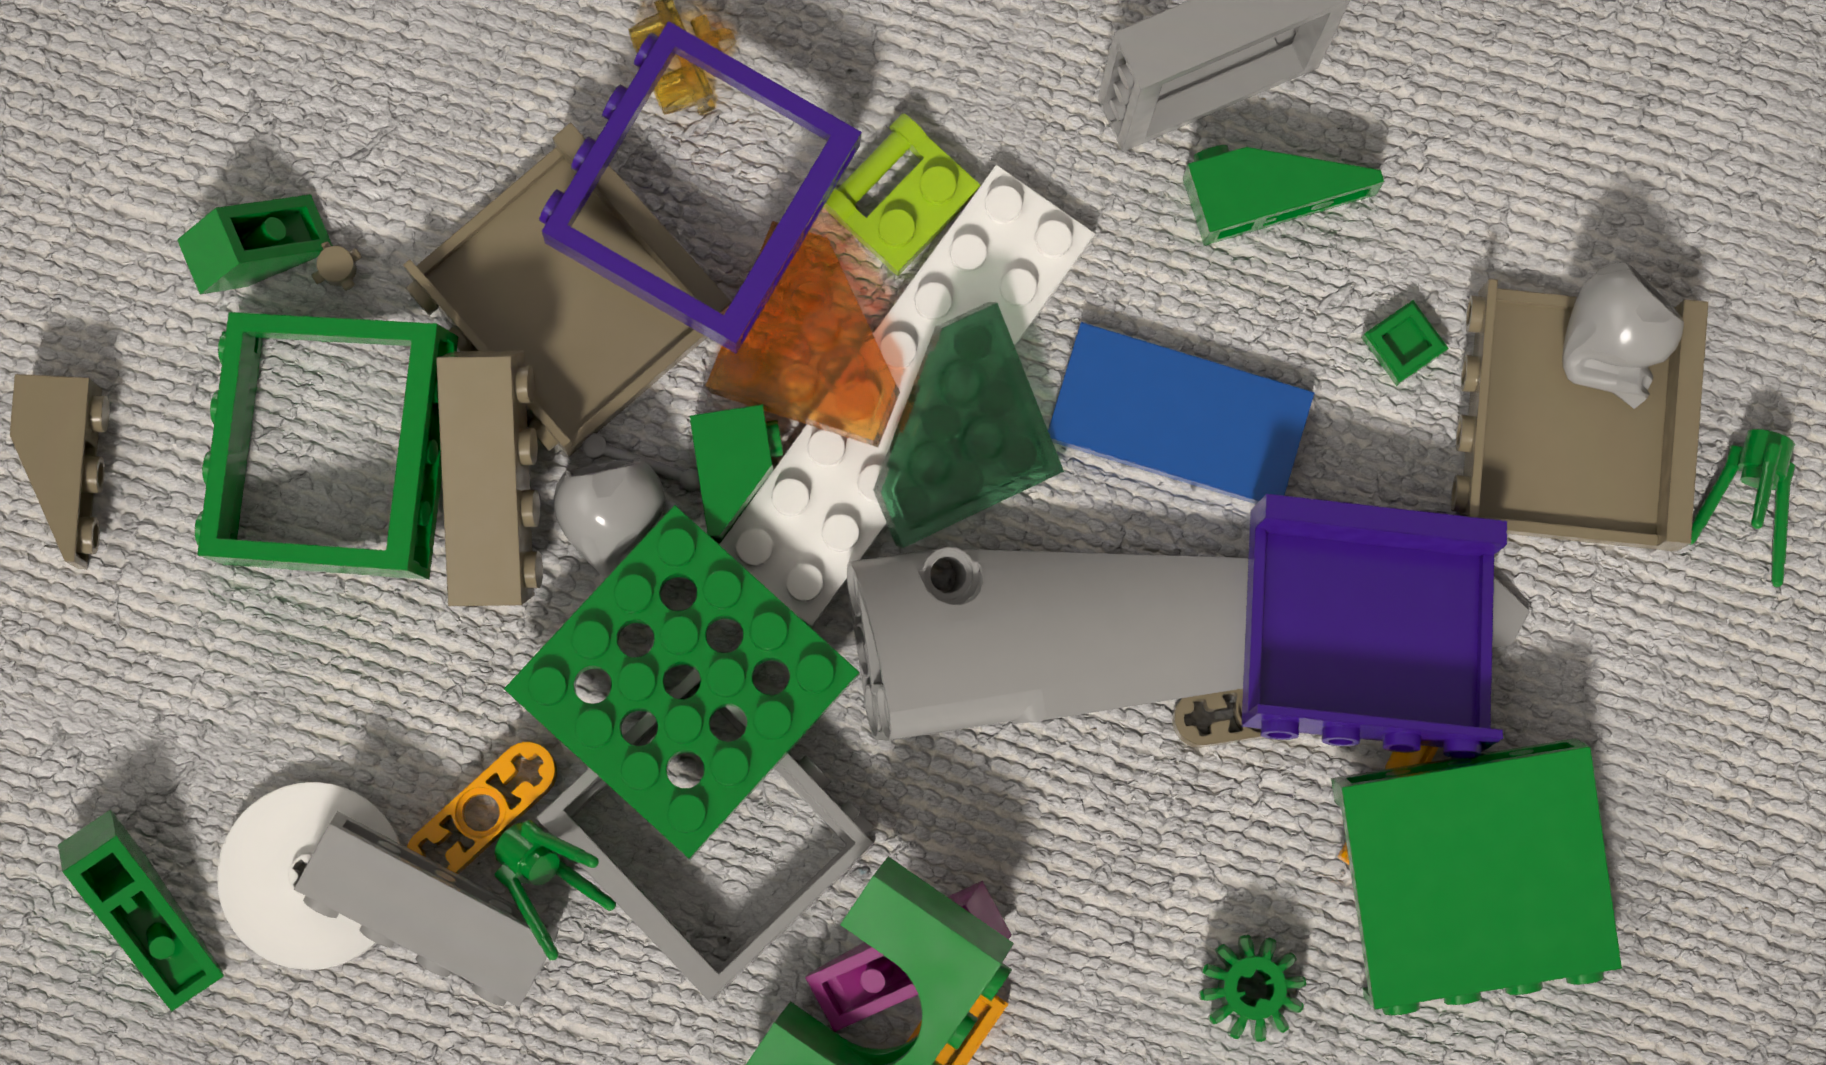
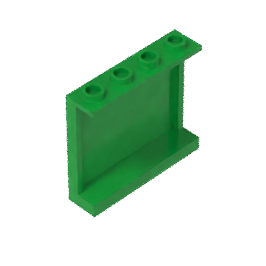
[1331,738,1622,1015]

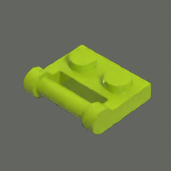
[824,113,981,276]

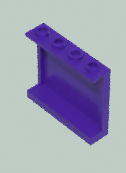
[1241,494,1507,759]

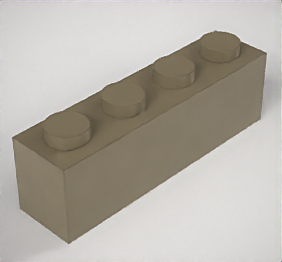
[436,351,543,606]

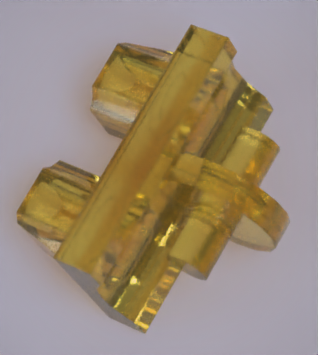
[628,0,736,116]

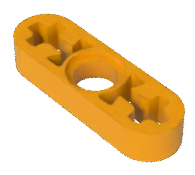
[407,742,557,874]

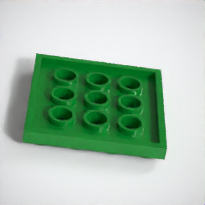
[504,505,860,860]

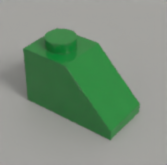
[177,194,333,295]
[690,404,783,544]

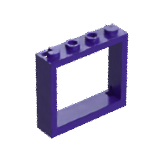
[539,21,862,354]

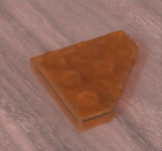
[706,221,900,447]

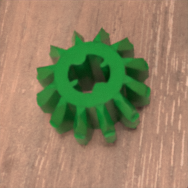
[1198,935,1306,1042]

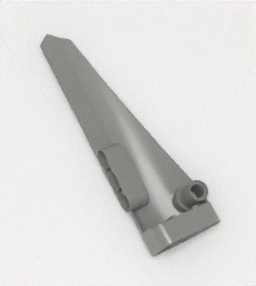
[847,547,1530,741]

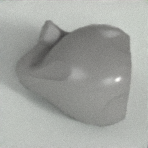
[1562,262,1684,409]
[553,458,666,578]

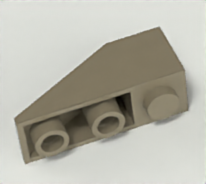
[10,374,110,570]

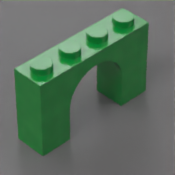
[746,856,1014,1065]

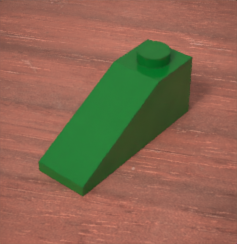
[1182,145,1385,246]
[58,809,224,1012]

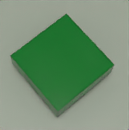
[1361,300,1449,386]

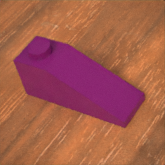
[805,881,1012,1032]

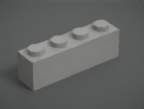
[294,811,559,1007]

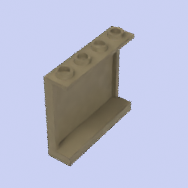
[403,122,732,457]
[1451,279,1709,552]

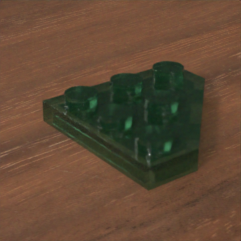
[873,302,1064,548]

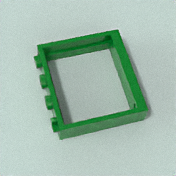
[195,312,459,580]

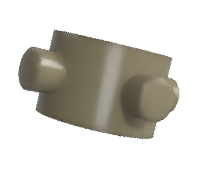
[311,242,362,291]

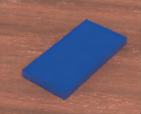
[1045,322,1315,504]

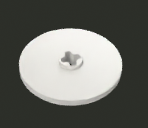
[217,782,401,970]

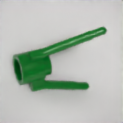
[1689,429,1796,588]
[495,820,616,960]

